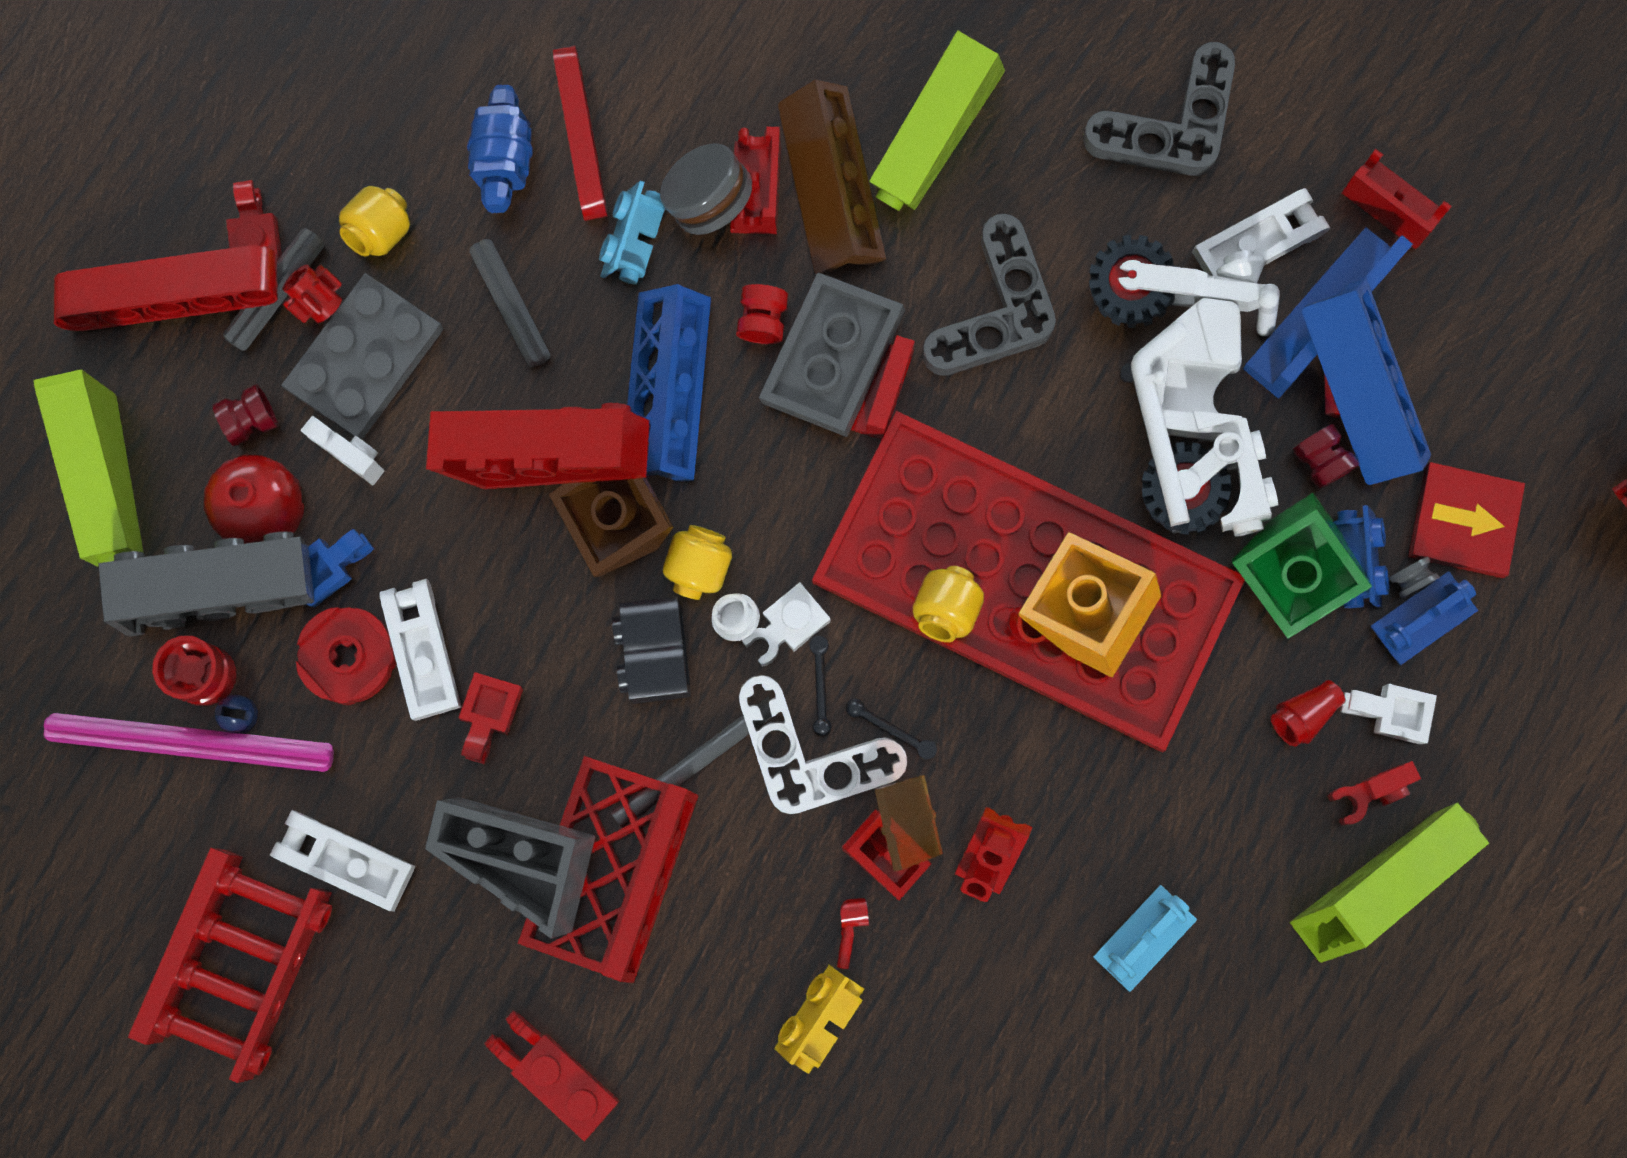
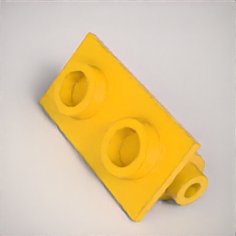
[774,965,864,1074]

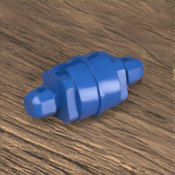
[467,85,533,213]

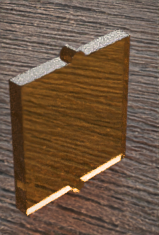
[875,775,943,871]

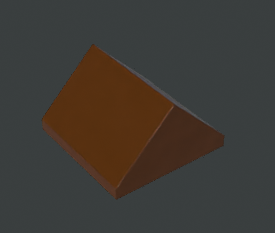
[549,478,673,577]

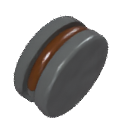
[660,143,752,235]

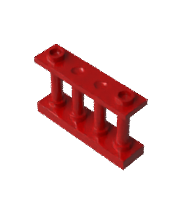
[128,848,332,1083]

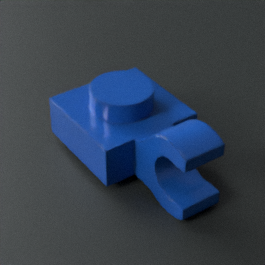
[307,529,374,608]

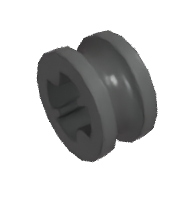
[1389,556,1440,599]

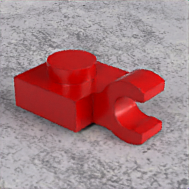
[226,180,282,261]
[459,672,523,765]
[1327,761,1421,825]

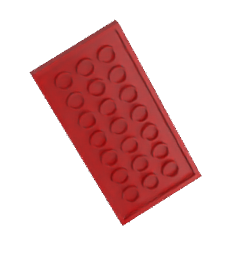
[812,411,1245,753]

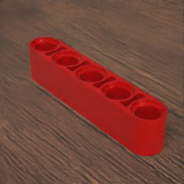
[54,245,278,331]

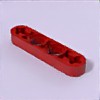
[553,45,608,221]

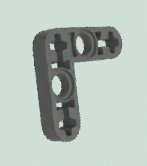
[1083,42,1235,176]
[923,214,1056,376]

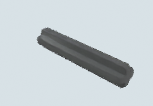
[223,228,324,351]
[469,239,550,368]

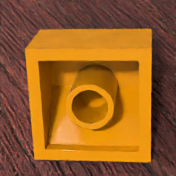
[1019,532,1161,677]

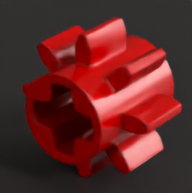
[282,264,342,323]

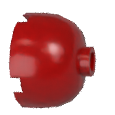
[203,455,304,544]

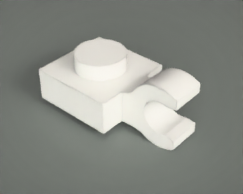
[1340,684,1437,745]

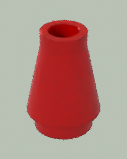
[1271,680,1346,747]

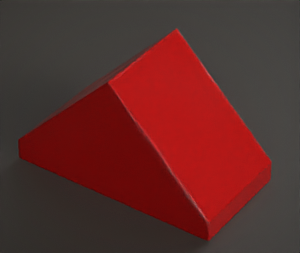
[842,809,931,900]

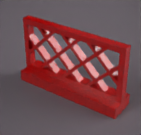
[517,756,699,983]

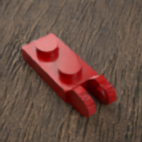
[485,1010,620,1142]

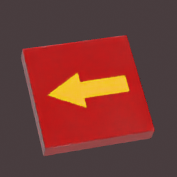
[1408,462,1525,578]

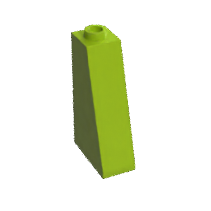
[869,30,1005,211]
[34,369,144,567]
[1289,803,1489,963]

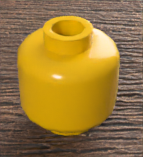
[339,186,410,257]
[663,525,732,600]
[913,566,984,642]

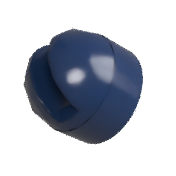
[215,695,258,734]

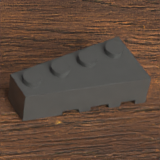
[98,532,315,637]

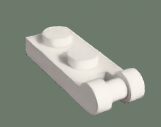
[1192,188,1330,276]
[380,579,462,721]
[270,810,416,912]

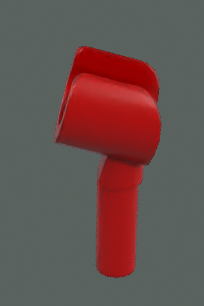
[837,898,869,969]

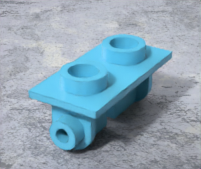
[599,181,665,285]
[1093,885,1197,992]

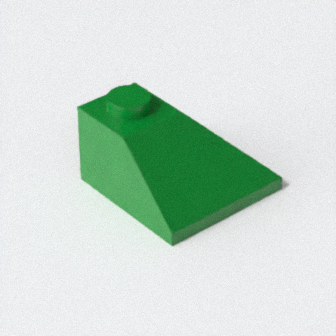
[1232,493,1372,638]

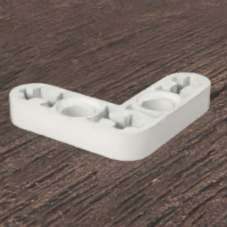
[739,675,907,814]

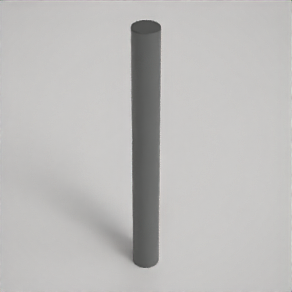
[611,697,772,828]

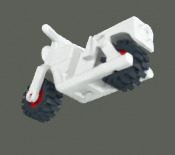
[1089,235,1280,537]

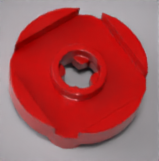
[296,607,397,705]

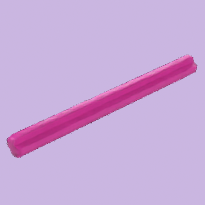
[44,713,334,772]

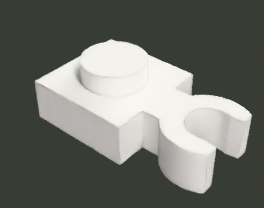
[300,416,384,485]
[742,582,831,667]

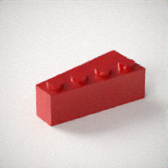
[426,403,650,489]

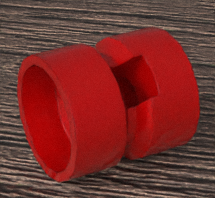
[152,636,236,706]

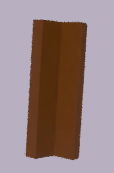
[778,79,886,275]

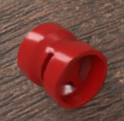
[736,284,788,344]

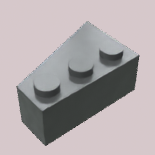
[425,798,596,939]

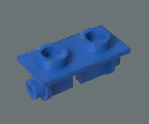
[1334,505,1389,608]
[1370,571,1478,666]

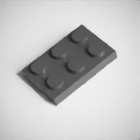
[281,273,444,440]
[759,273,905,437]

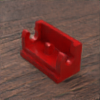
[730,126,781,235]
[1342,149,1452,249]

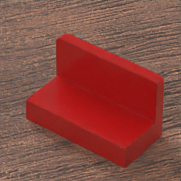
[851,335,915,440]

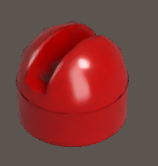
[1008,604,1046,643]

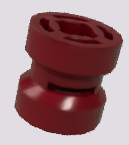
[212,384,279,447]
[1292,424,1360,490]

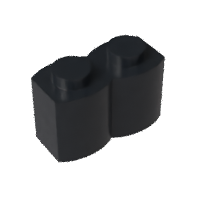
[612,596,691,704]

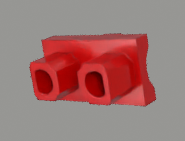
[955,807,1032,902]

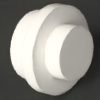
[712,593,760,641]

